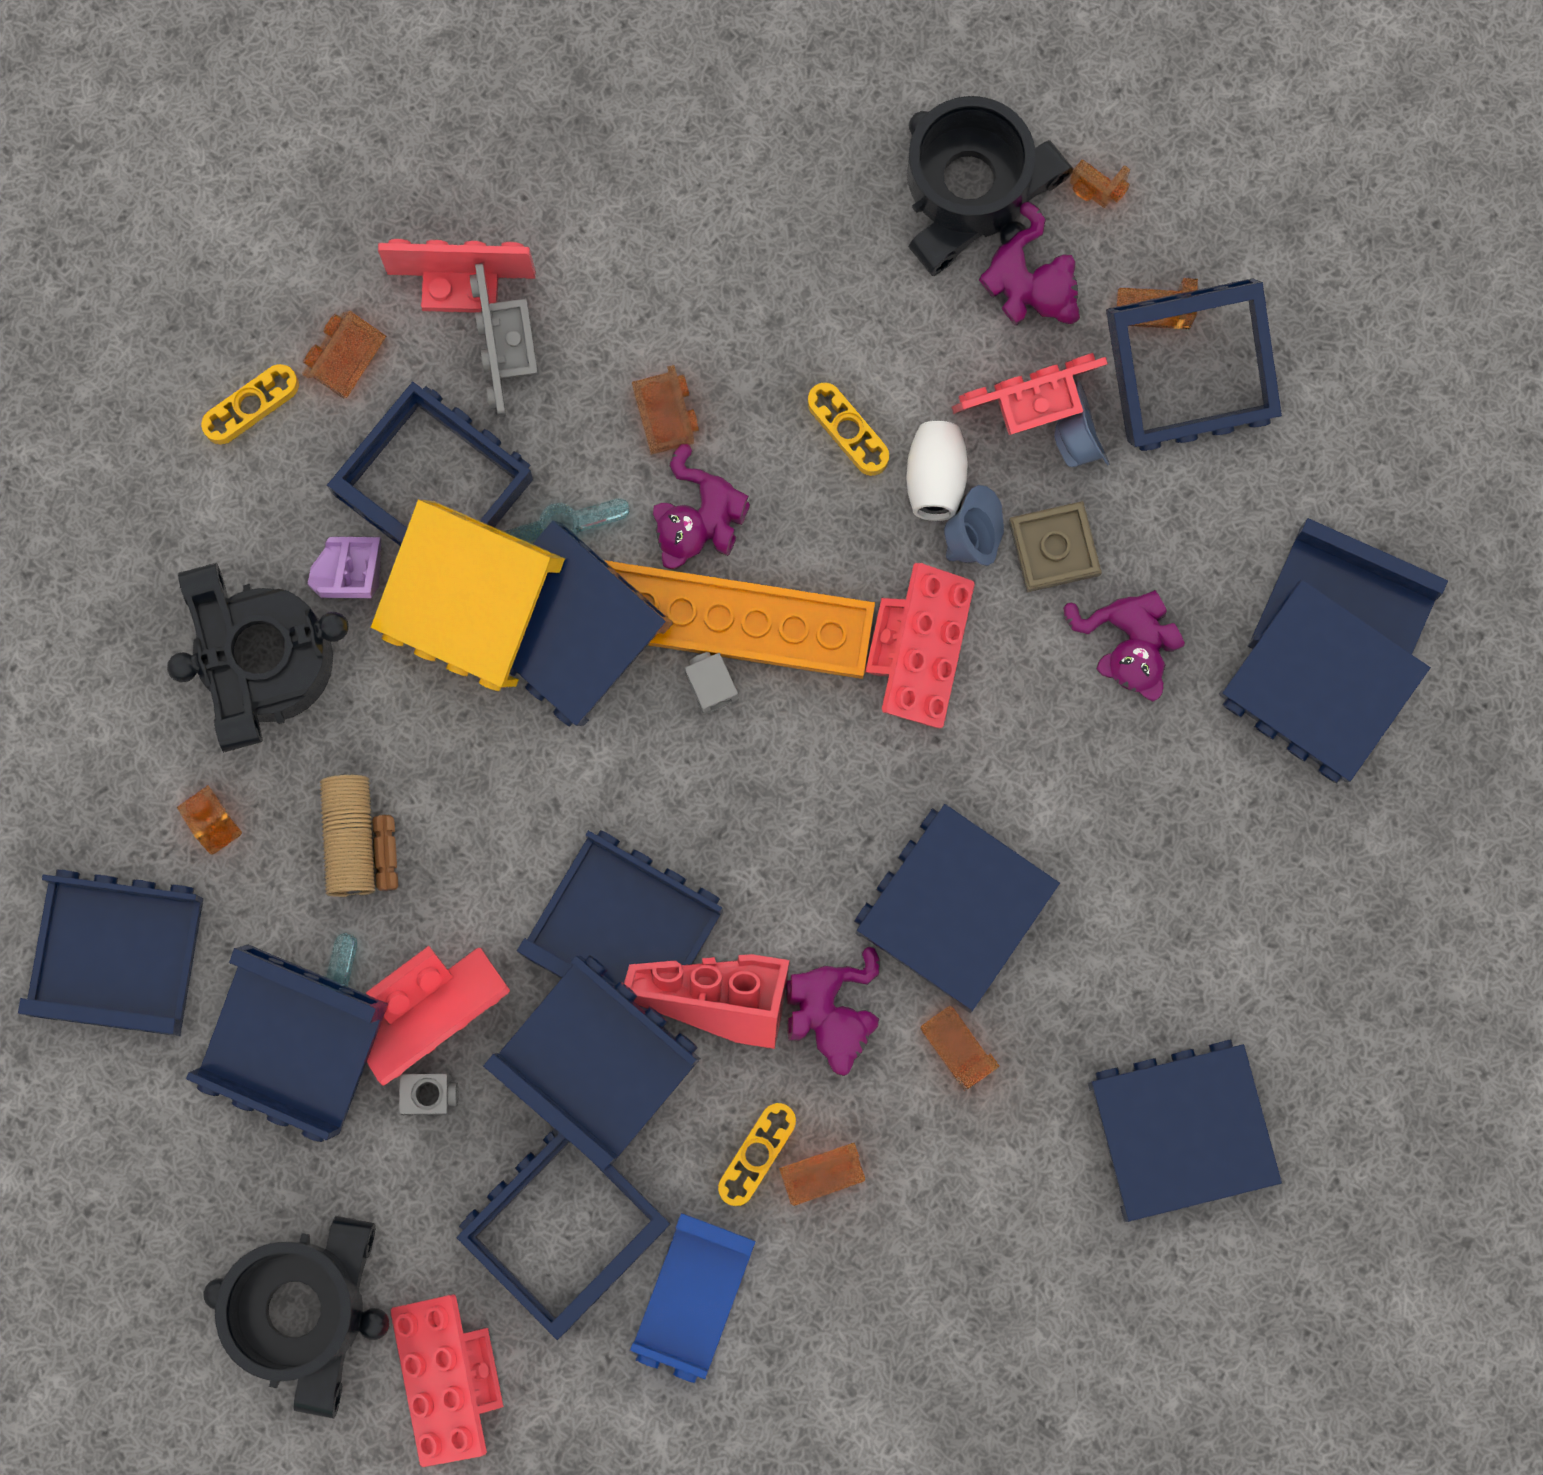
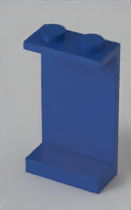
[630,1213,756,1383]

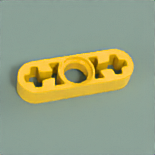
[201,364,299,445]
[808,383,889,476]
[718,1103,796,1206]

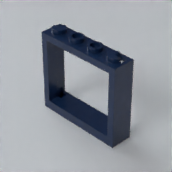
[1106,278,1282,451]
[327,381,533,547]
[456,1128,671,1340]

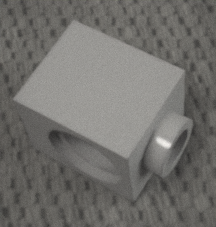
[684,652,739,715]
[399,1074,458,1115]

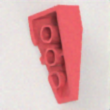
[624,954,790,1049]

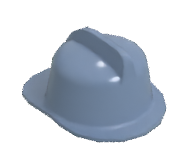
[1054,381,1110,467]
[944,485,1004,566]

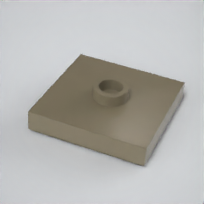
[1009,501,1102,592]

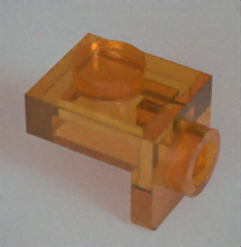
[1070,159,1131,208]
[177,785,242,855]

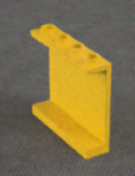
[370,499,565,691]

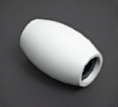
[906,421,968,521]

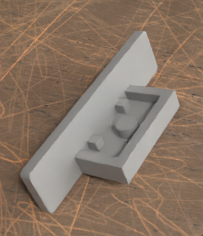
[470,263,538,417]

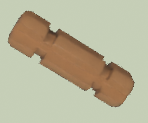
[372,815,398,891]

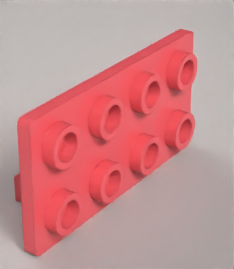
[378,239,536,313]
[952,353,1108,435]
[865,563,974,728]
[366,946,510,1086]
[391,1294,504,1467]

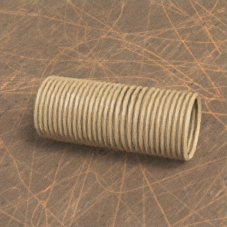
[320,775,376,897]

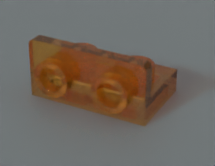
[302,310,387,399]
[632,365,699,455]
[779,1142,865,1206]

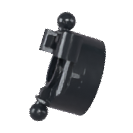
[907,96,1074,276]
[167,563,349,753]
[203,1216,389,1419]

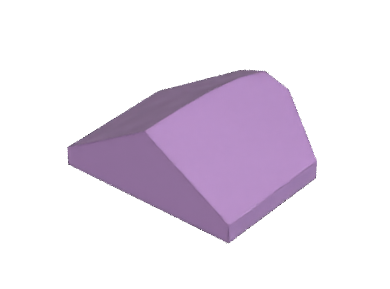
[308,537,381,598]

